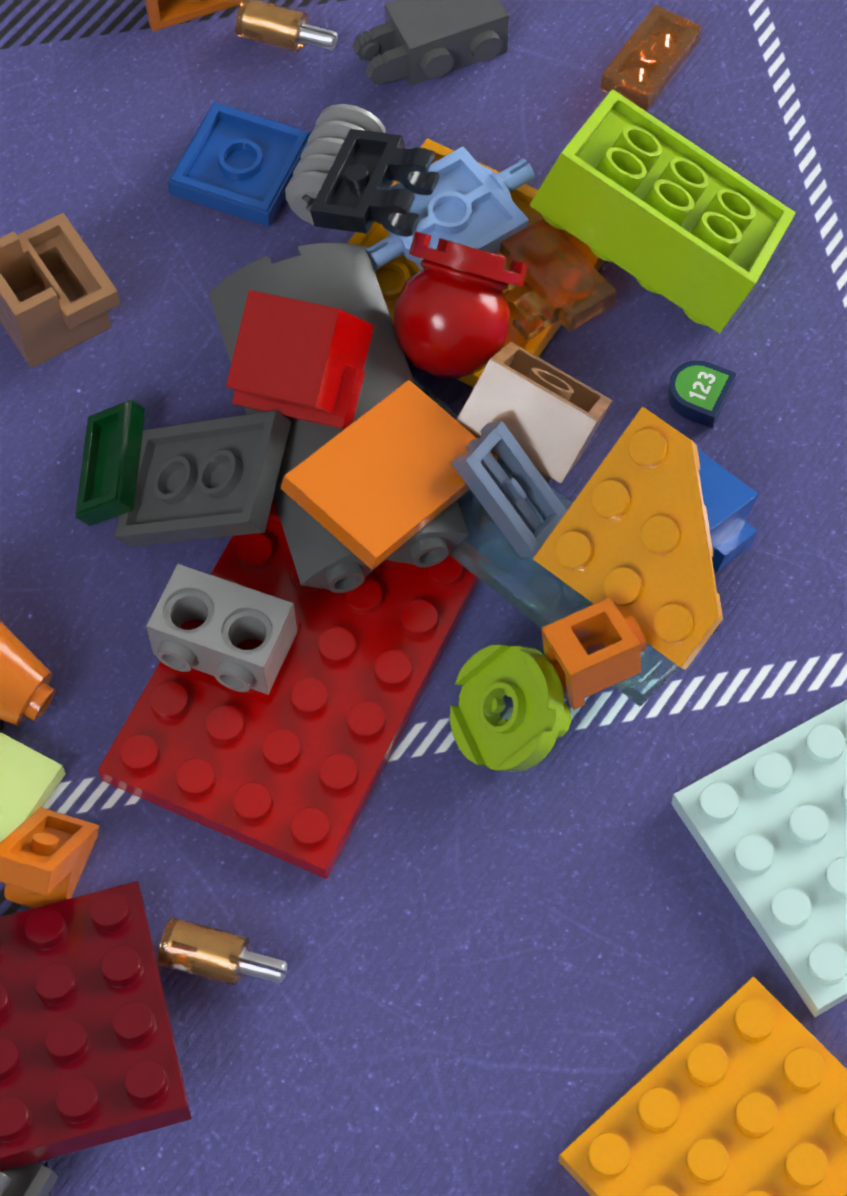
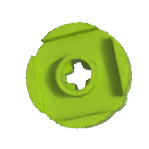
[450,645,571,772]

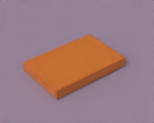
[280,380,499,570]

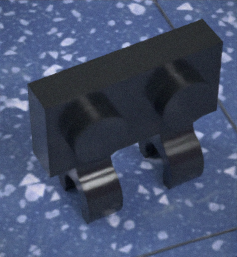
[310,129,440,237]

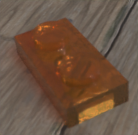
[600,5,702,111]

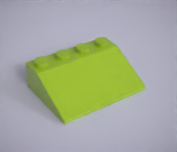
[529,89,796,334]

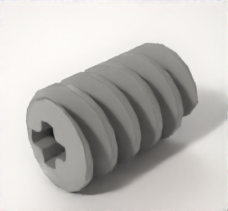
[285,104,386,225]

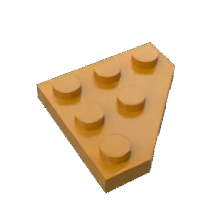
[533,406,723,670]

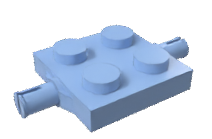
[366,146,535,271]

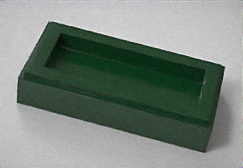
[75,400,145,526]

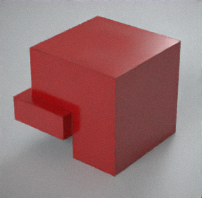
[226,290,374,430]

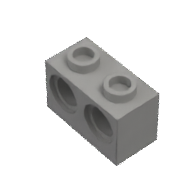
[146,564,297,695]

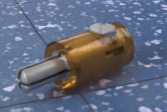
[235,0,338,52]
[158,917,287,985]

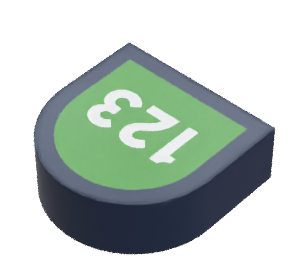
[668,361,737,429]

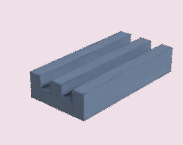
[451,421,567,557]

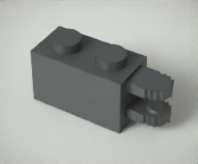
[352,0,509,85]

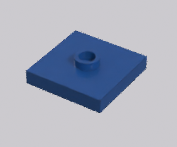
[167,102,311,227]

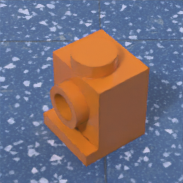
[541,597,647,710]

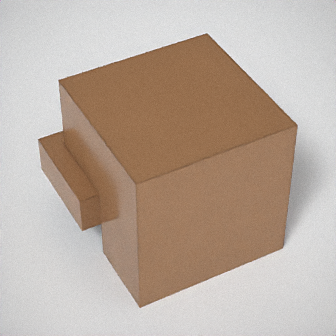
[0,213,120,368]

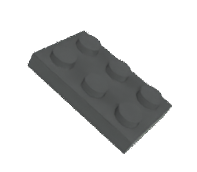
[114,410,291,547]

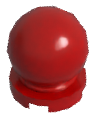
[393,231,529,379]

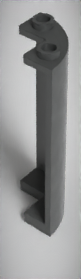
[209,243,469,593]

